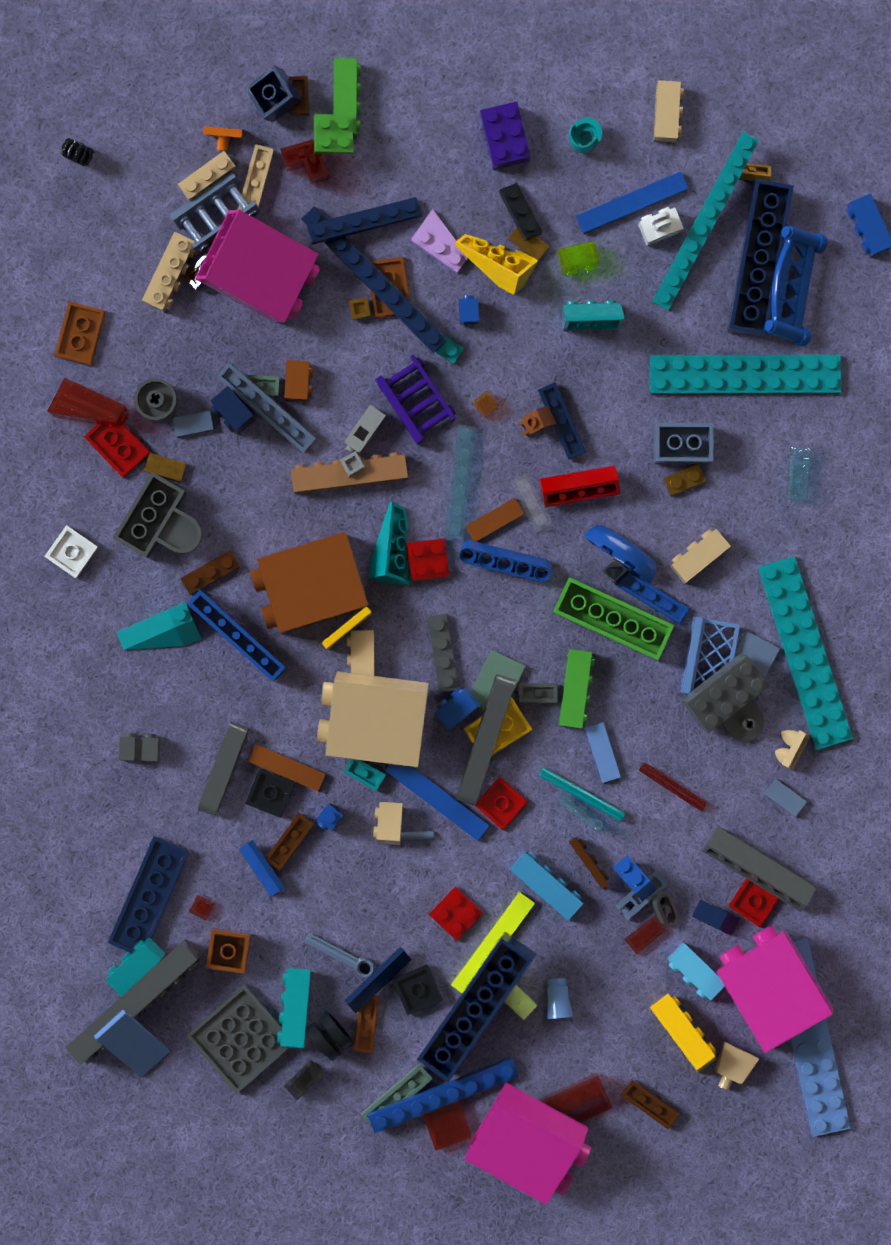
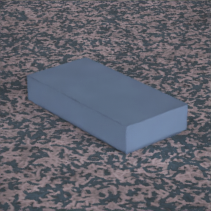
[173,411,214,437]
[764,779,807,817]

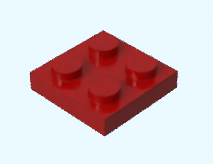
[406,538,450,581]
[429,887,483,941]

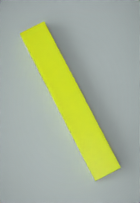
[451,892,535,993]

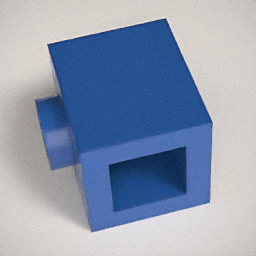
[459,296,479,325]
[316,803,344,831]

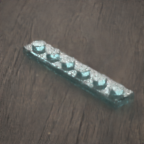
[444,424,477,540]

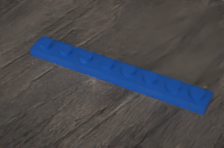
[367,1057,519,1134]

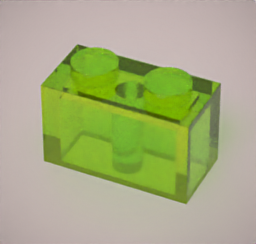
[557,241,600,276]

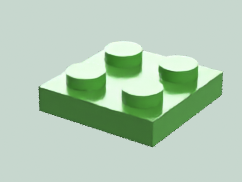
[313,114,353,154]

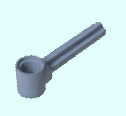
[304,933,375,977]

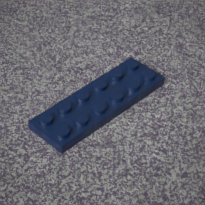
[107,836,190,953]

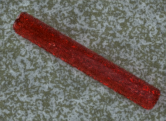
[639,763,707,811]

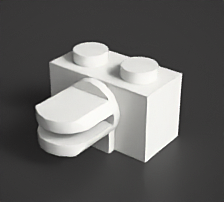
[638,207,684,246]

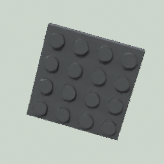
[186,984,289,1094]

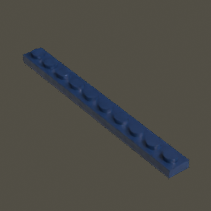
[301,206,447,354]

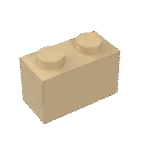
[373,802,403,845]

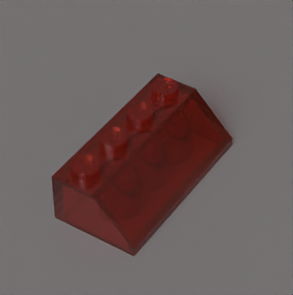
[537,1073,613,1123]

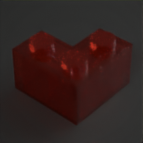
[280,139,329,185]

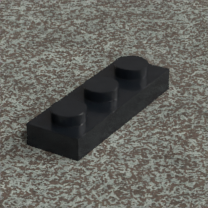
[499,183,542,241]

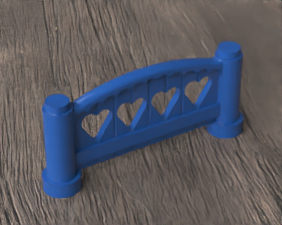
[765,226,828,347]

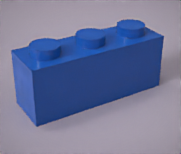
[846,193,891,258]

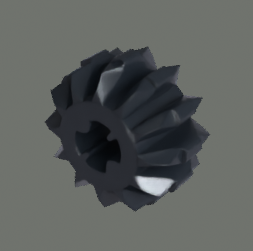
[60,138,94,166]

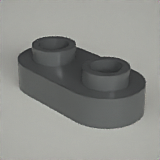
[652,891,679,927]

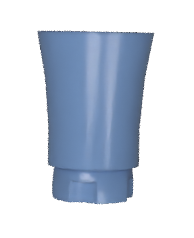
[547,978,574,1019]

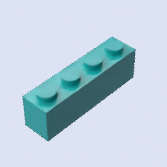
[277,968,311,1050]

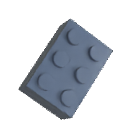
[654,423,713,464]

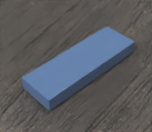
[585,722,621,783]

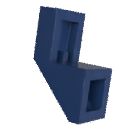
[692,899,740,936]

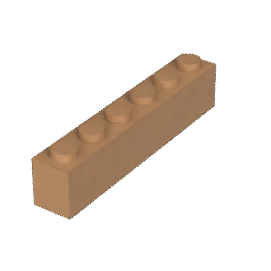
[291,452,408,494]

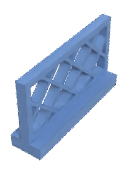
[680,617,740,694]

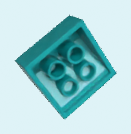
[562,300,624,330]

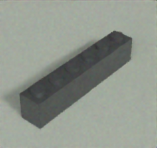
[702,827,816,912]

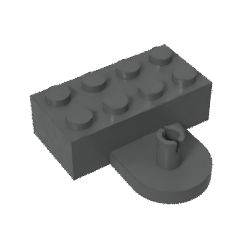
[113,472,202,559]
[681,653,769,741]

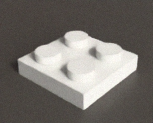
[44,525,99,579]

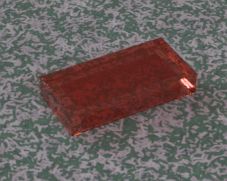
[625,915,667,955]

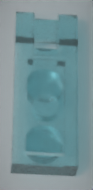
[786,446,810,501]
[555,793,603,831]

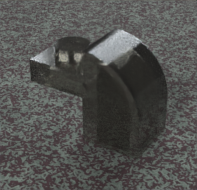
[283,1060,325,1100]

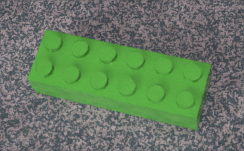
[552,577,674,661]

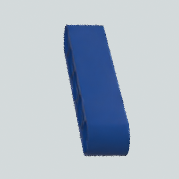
[459,540,552,582]

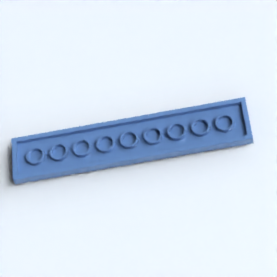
[790,938,851,1137]

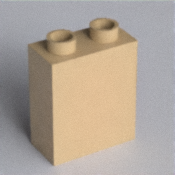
[317,671,429,767]

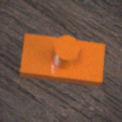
[203,126,244,151]

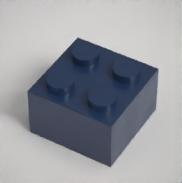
[245,65,302,123]
[211,386,255,434]

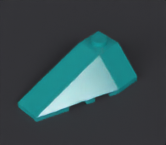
[369,502,413,586]
[116,602,202,650]

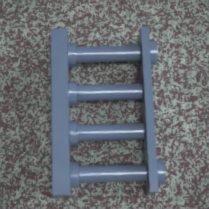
[170,171,260,256]

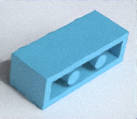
[668,942,725,1001]

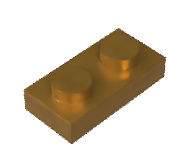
[739,163,771,181]
[663,464,706,496]

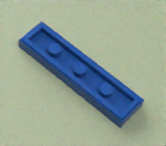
[615,572,690,625]

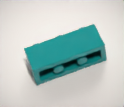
[105,937,165,997]

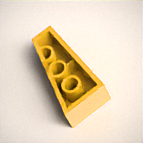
[650,994,717,1073]

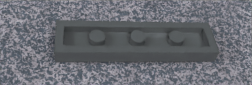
[428,614,458,693]

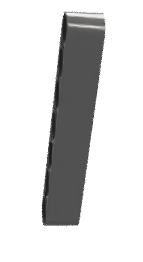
[456,674,515,805]

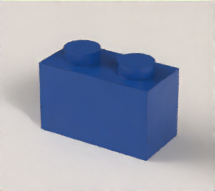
[434,687,481,731]
[613,855,657,902]

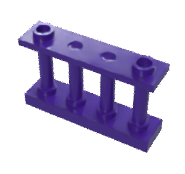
[375,354,456,445]

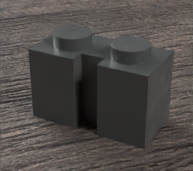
[119,733,160,761]

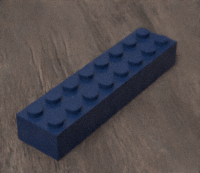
[727,179,794,339]
[417,932,537,1082]

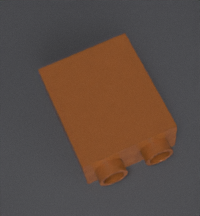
[250,532,369,634]

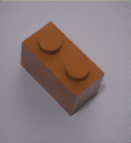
[284,360,314,402]

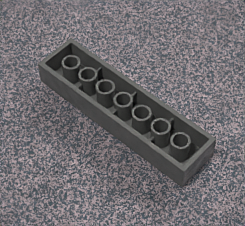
[65,940,200,1065]

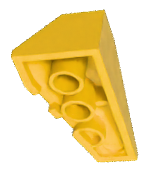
[454,234,538,295]

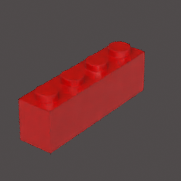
[540,466,620,508]

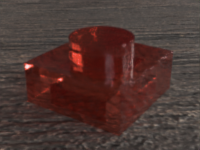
[189,895,215,920]

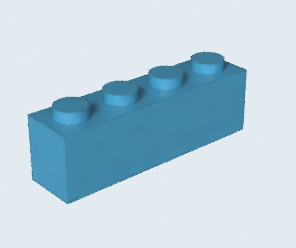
[510,852,583,921]

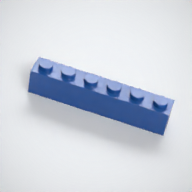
[187,590,286,682]

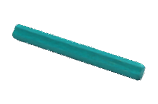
[539,768,625,822]

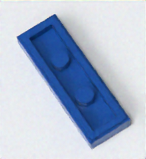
[239,840,284,897]

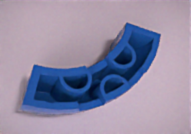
[584,525,657,583]

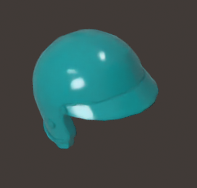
[569,117,602,153]

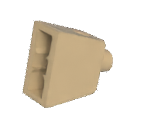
[715,1041,759,1091]

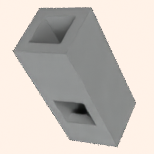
[344,405,386,455]

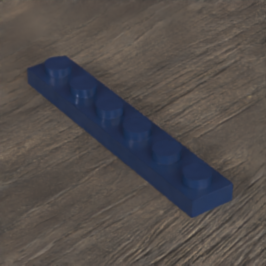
[307,197,422,245]

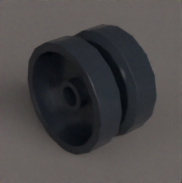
[306,1011,354,1061]

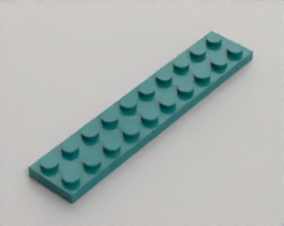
[650,355,841,394]
[758,556,853,750]

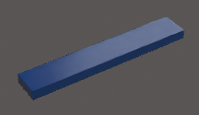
[576,171,688,234]
[386,764,489,841]

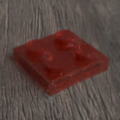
[423,1100,472,1151]

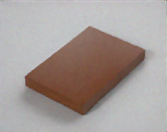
[370,256,411,319]
[54,301,106,366]

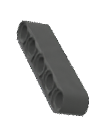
[198,721,249,816]

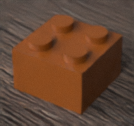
[206,928,252,974]

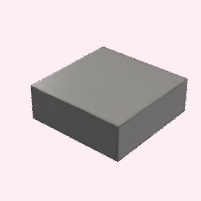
[340,451,366,477]

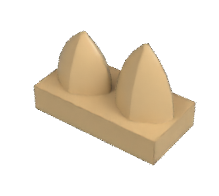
[775,730,810,771]

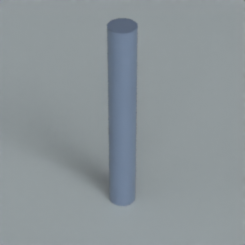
[376,831,434,841]

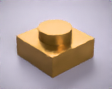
[348,297,371,321]

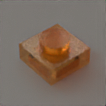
[472,391,499,418]

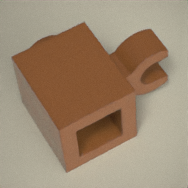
[518,406,556,435]

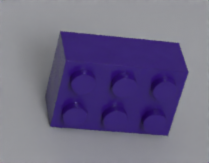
[480,102,530,170]

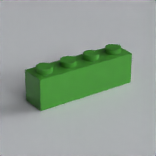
[333,58,361,138]
[558,649,595,729]

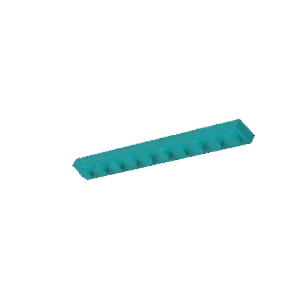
[652,132,760,311]

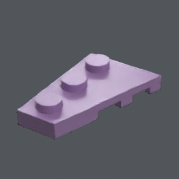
[411,209,468,273]

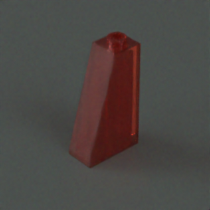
[47,377,129,427]

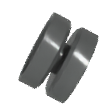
[134,378,179,423]

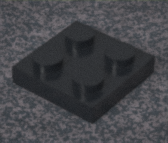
[245,768,295,818]
[392,964,443,1015]

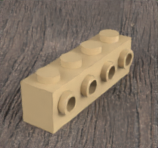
[142,232,196,313]

